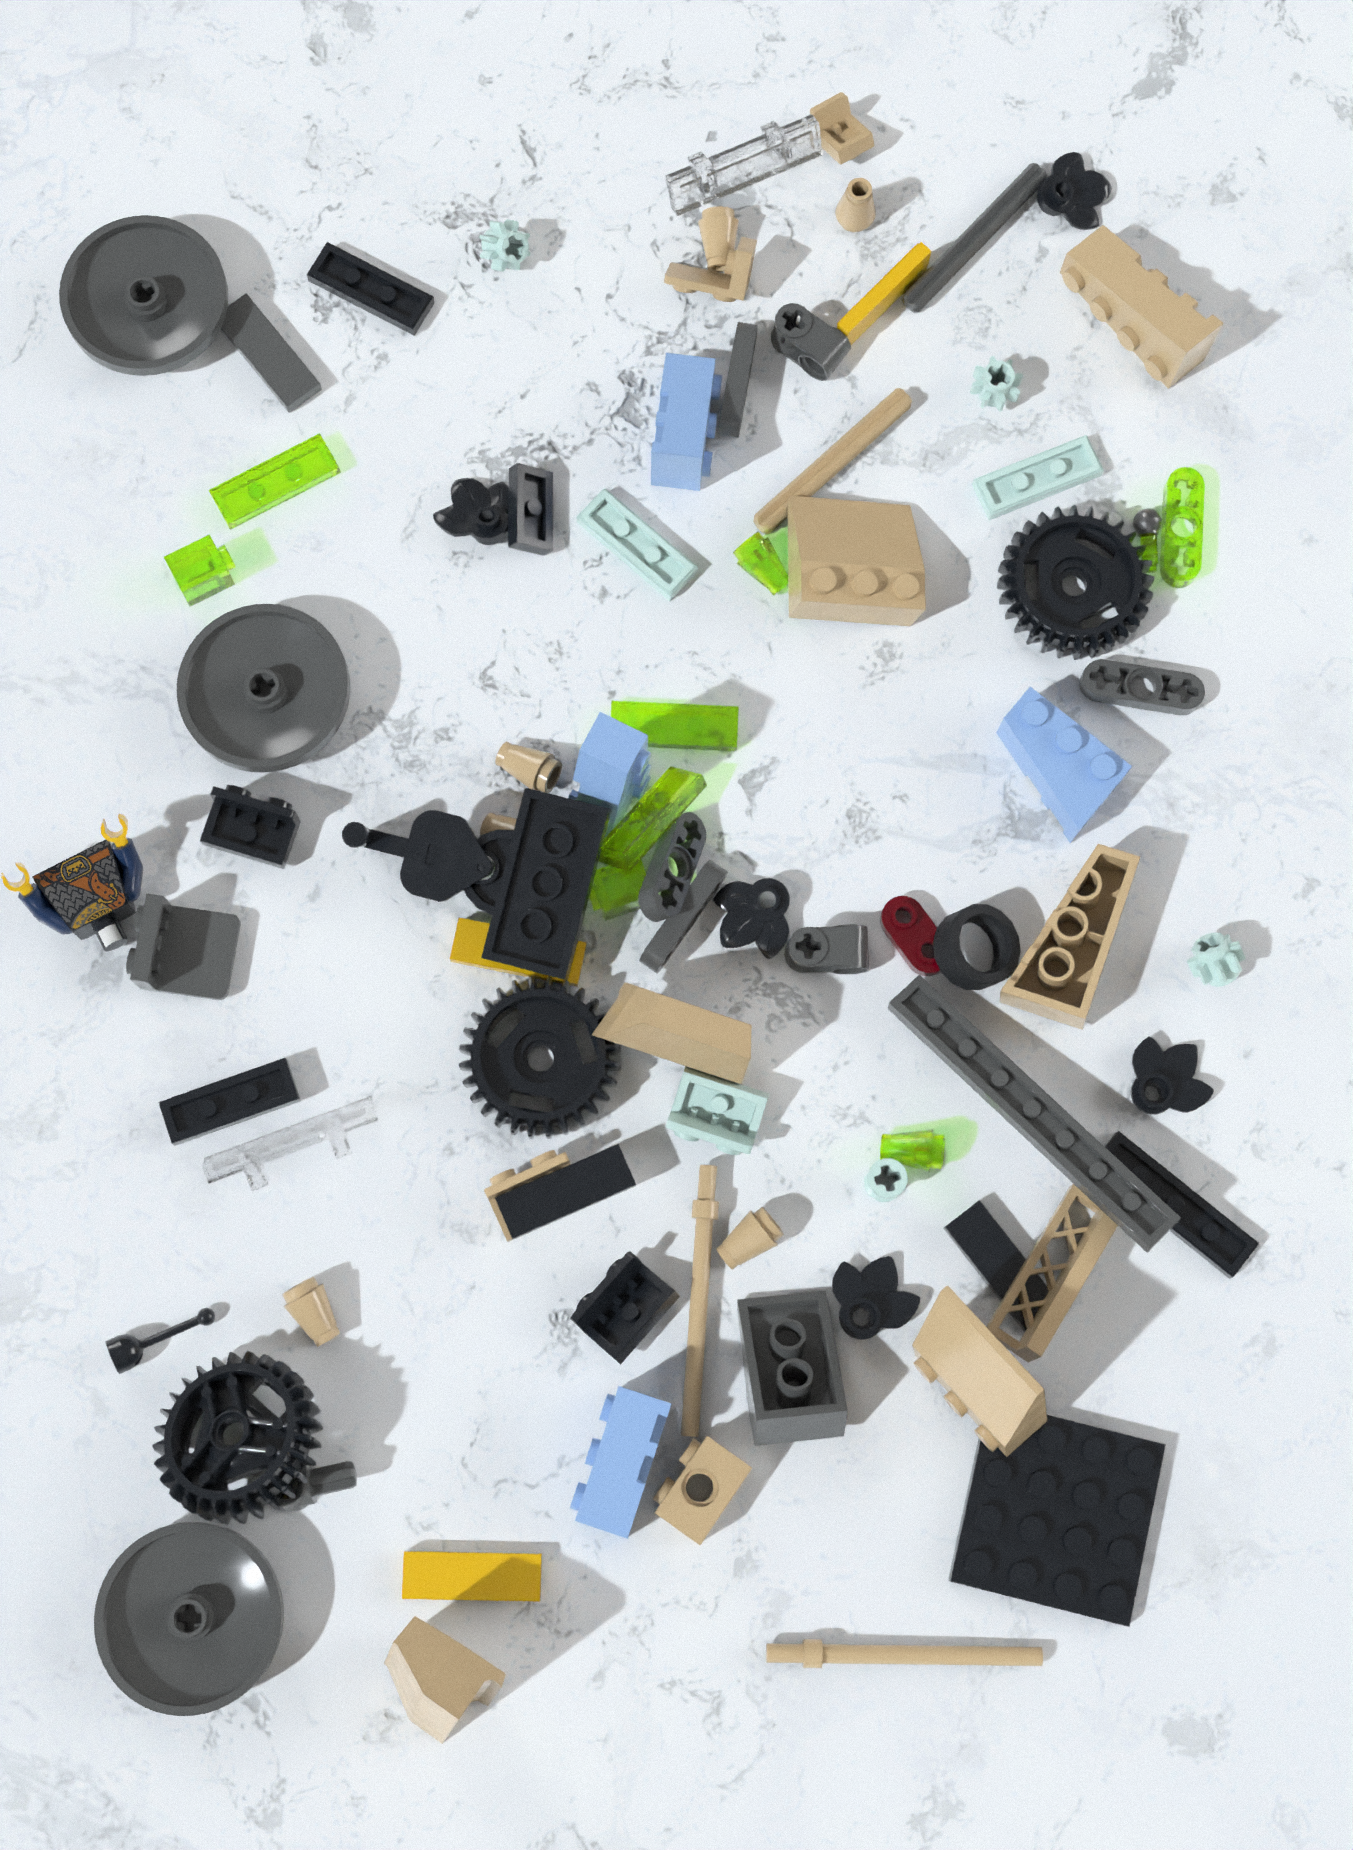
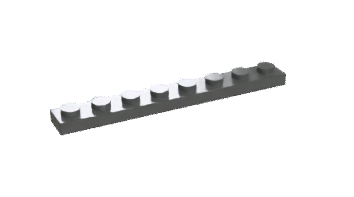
[888,974,1181,1253]

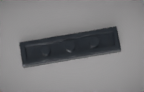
[1104,1131,1259,1279]

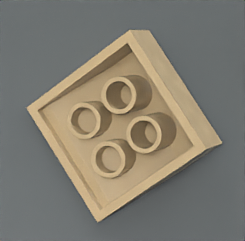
[787,496,926,626]
[912,1285,1047,1457]

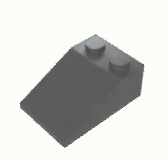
[737,1291,848,1446]

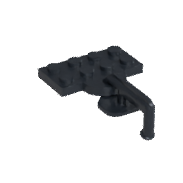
[342,788,612,980]

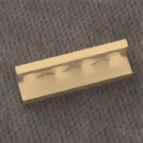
[986,1184,1118,1363]

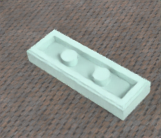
[972,435,1104,520]
[576,488,698,601]

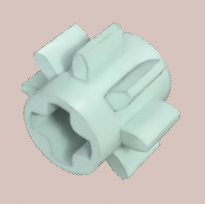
[479,219,531,272]
[970,356,1023,412]
[1187,932,1246,987]

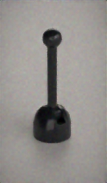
[105,1308,215,1374]

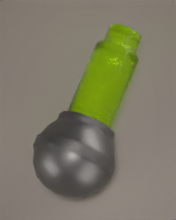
[1132,508,1162,573]

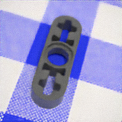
[718,322,758,438]
[1079,659,1205,715]
[638,812,706,922]
[639,860,728,973]

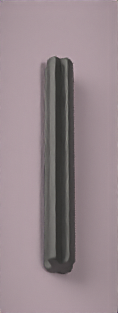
[902,163,1047,313]

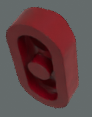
[880,896,941,976]

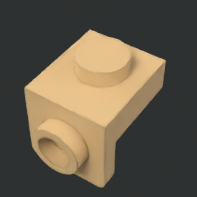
[810,92,875,165]

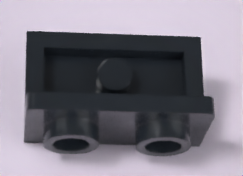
[200,785,301,869]
[570,1251,680,1365]

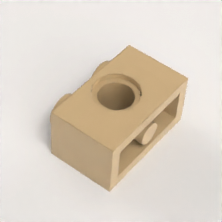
[652,1436,752,1545]

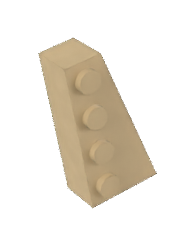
[1060,225,1224,389]
[999,843,1140,1030]

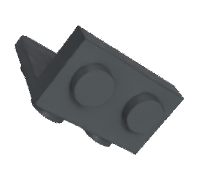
[126,893,241,1000]

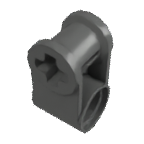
[771,303,851,381]
[784,924,869,975]

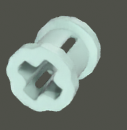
[864,1158,908,1202]

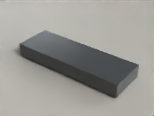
[221,293,322,413]

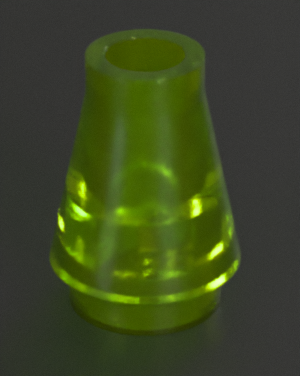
[733,532,788,596]
[880,1129,945,1173]

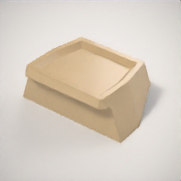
[592,982,752,1084]
[384,1616,506,1744]

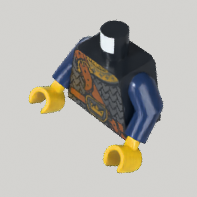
[1,814,143,952]

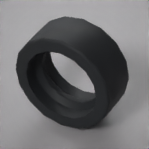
[933,904,1021,990]

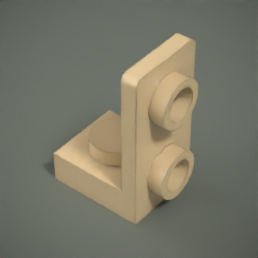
[664,237,757,302]

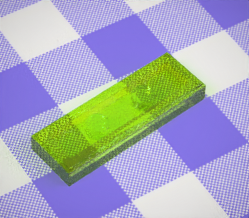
[209,433,341,530]
[611,700,739,751]
[598,766,707,872]

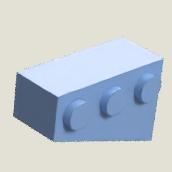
[651,353,722,491]
[996,687,1132,843]
[569,712,652,845]
[570,1386,672,1539]

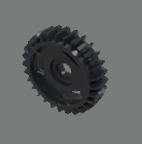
[997,505,1154,660]
[459,976,621,1139]
[152,1351,323,1525]

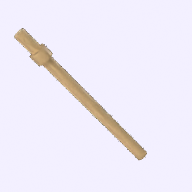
[681,1165,719,1437]
[766,1639,1043,1668]

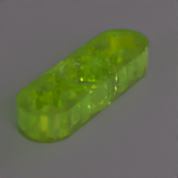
[1160,467,1205,588]

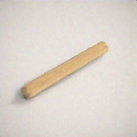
[753,388,912,535]

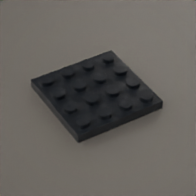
[948,1415,1166,1627]

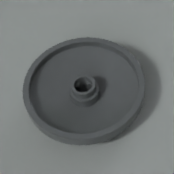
[59,215,229,376]
[177,604,350,773]
[94,1522,284,1716]

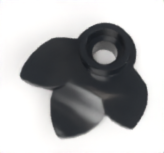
[1037,152,1112,230]
[433,478,509,545]
[713,878,790,959]
[1130,1036,1214,1115]
[832,1256,920,1340]

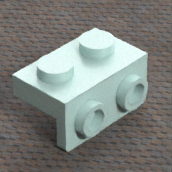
[666,1067,769,1155]

